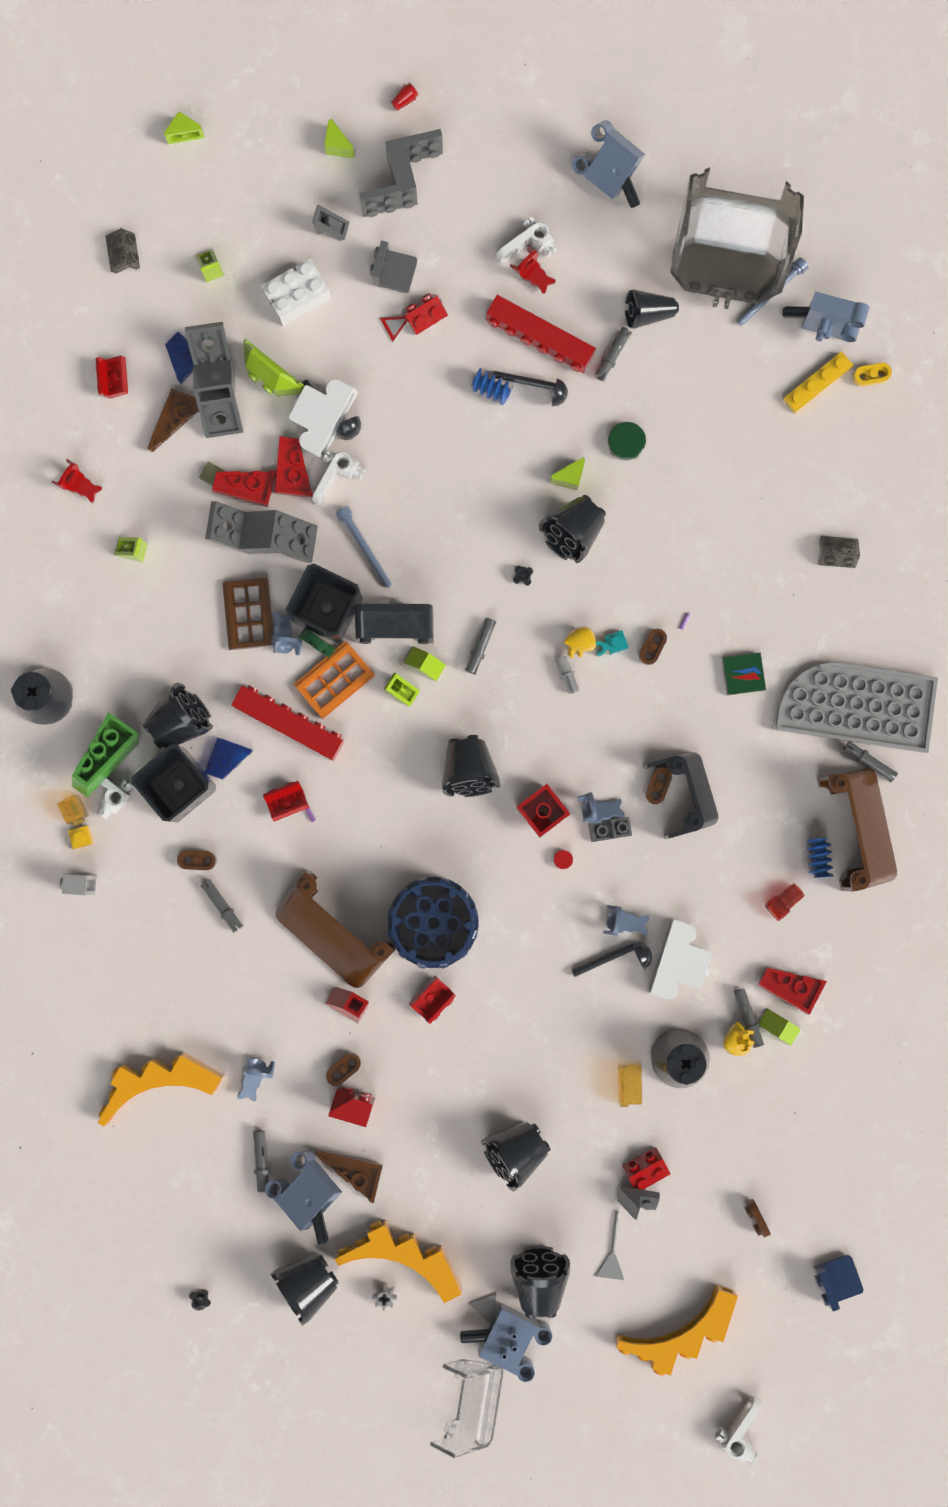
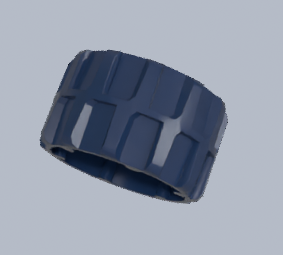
[388,877,479,969]

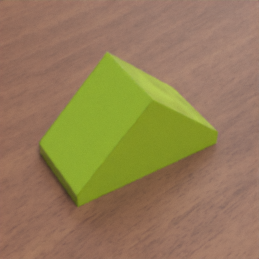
[164,111,205,145]
[324,118,355,158]
[195,249,224,282]
[550,457,585,490]
[114,537,148,562]
[404,646,446,682]
[384,672,420,707]
[759,1008,801,1046]

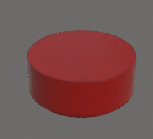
[554,850,573,869]

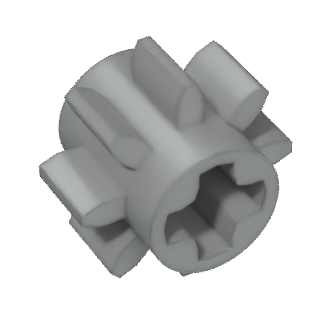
[372,1283,397,1311]

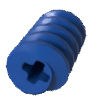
[471,368,514,405]
[806,838,834,878]

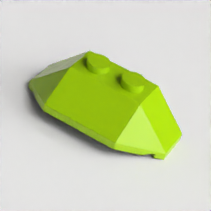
[243,338,304,397]

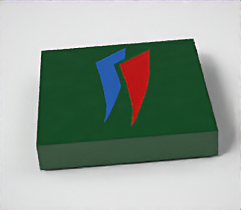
[722,653,766,696]

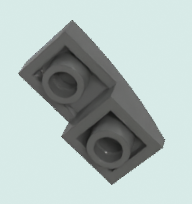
[588,817,632,842]

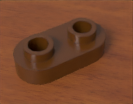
[639,628,667,665]
[645,767,672,804]
[177,850,217,870]
[326,1053,361,1086]
[744,1198,771,1238]

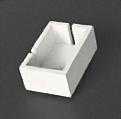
[261,258,331,326]

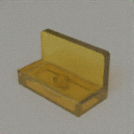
[618,1065,642,1107]

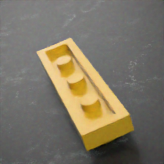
[783,351,854,413]

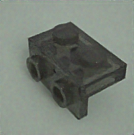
[105,228,140,274]
[818,536,860,568]

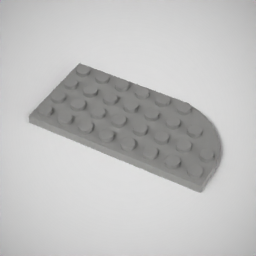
[775,663,938,753]

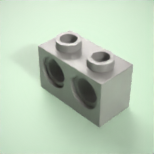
[59,874,97,895]

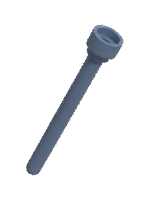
[737,257,809,325]
[336,506,391,588]

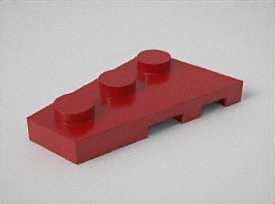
[275,436,313,498]
[212,470,277,507]
[757,968,827,1015]

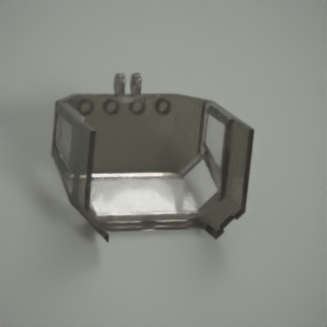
[670,167,804,309]

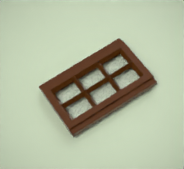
[222,578,273,650]

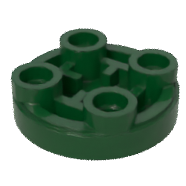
[608,422,646,460]
[299,628,336,658]

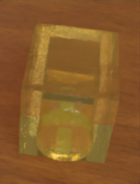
[57,795,89,826]

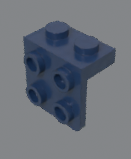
[814,1254,864,1312]

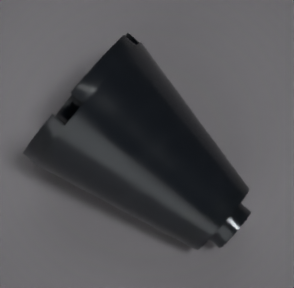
[625,289,679,329]

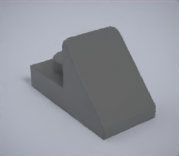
[312,205,349,241]
[617,1186,660,1220]

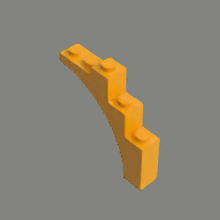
[97,1053,225,1126]
[335,1220,462,1303]
[615,1284,738,1376]

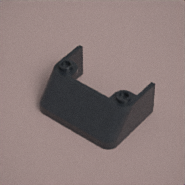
[354,604,434,644]
[643,752,718,839]

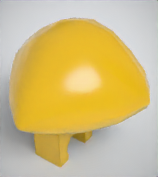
[564,626,596,658]
[723,1022,754,1056]

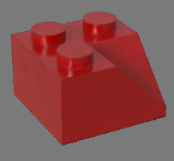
[516,784,570,838]
[328,1085,375,1127]

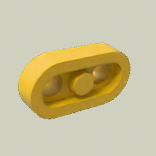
[853,363,892,387]

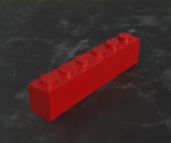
[486,294,596,373]
[231,685,345,761]

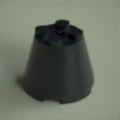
[539,495,606,563]
[11,667,73,725]
[143,683,213,749]
[442,735,500,797]
[651,1029,710,1088]
[481,1122,551,1191]
[510,1246,570,1319]
[270,1254,339,1326]

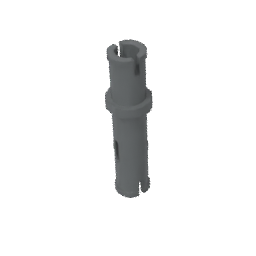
[594,327,632,381]
[465,618,497,675]
[843,741,898,783]
[200,879,244,933]
[734,988,764,1048]
[253,1130,270,1192]

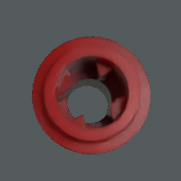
[391,82,419,111]

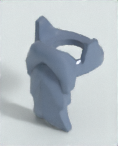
[271,612,302,655]
[578,792,625,823]
[603,905,649,936]
[237,1056,275,1102]

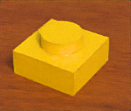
[68,826,93,849]

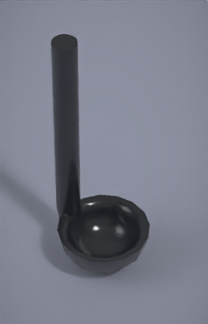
[492,371,568,407]
[302,380,361,440]
[571,942,652,977]

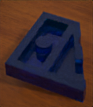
[165,332,194,384]
[205,737,253,780]

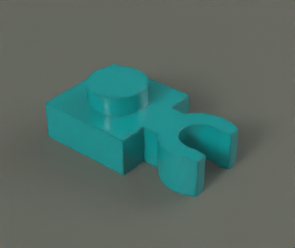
[596,630,629,657]

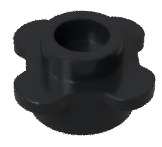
[513,565,533,586]
[189,1290,211,1311]

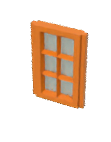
[293,641,376,719]

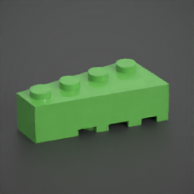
[72,712,139,798]

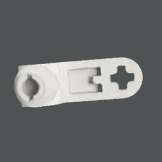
[496,217,557,263]
[312,450,366,505]
[97,777,134,819]
[715,1396,762,1465]

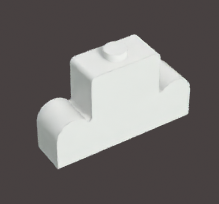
[289,380,358,459]
[648,919,712,999]

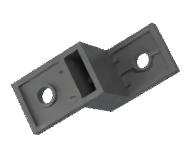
[359,129,443,217]
[185,322,243,438]
[205,501,318,563]

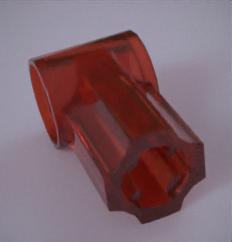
[764,883,805,921]

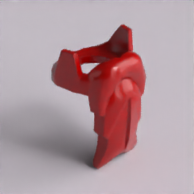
[510,246,556,294]
[51,459,103,503]

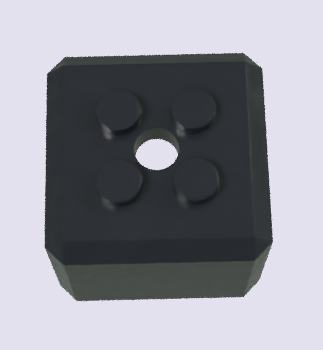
[286,563,363,643]
[131,744,216,823]

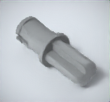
[555,656,579,694]

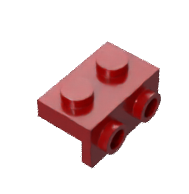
[402,293,448,335]
[95,355,128,399]
[263,781,310,822]
[409,975,456,1024]
[622,1147,671,1190]

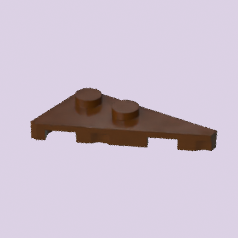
[147,388,199,452]
[315,1148,383,1203]

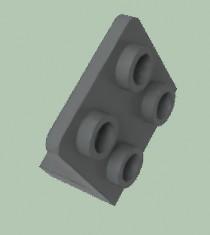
[369,240,417,293]

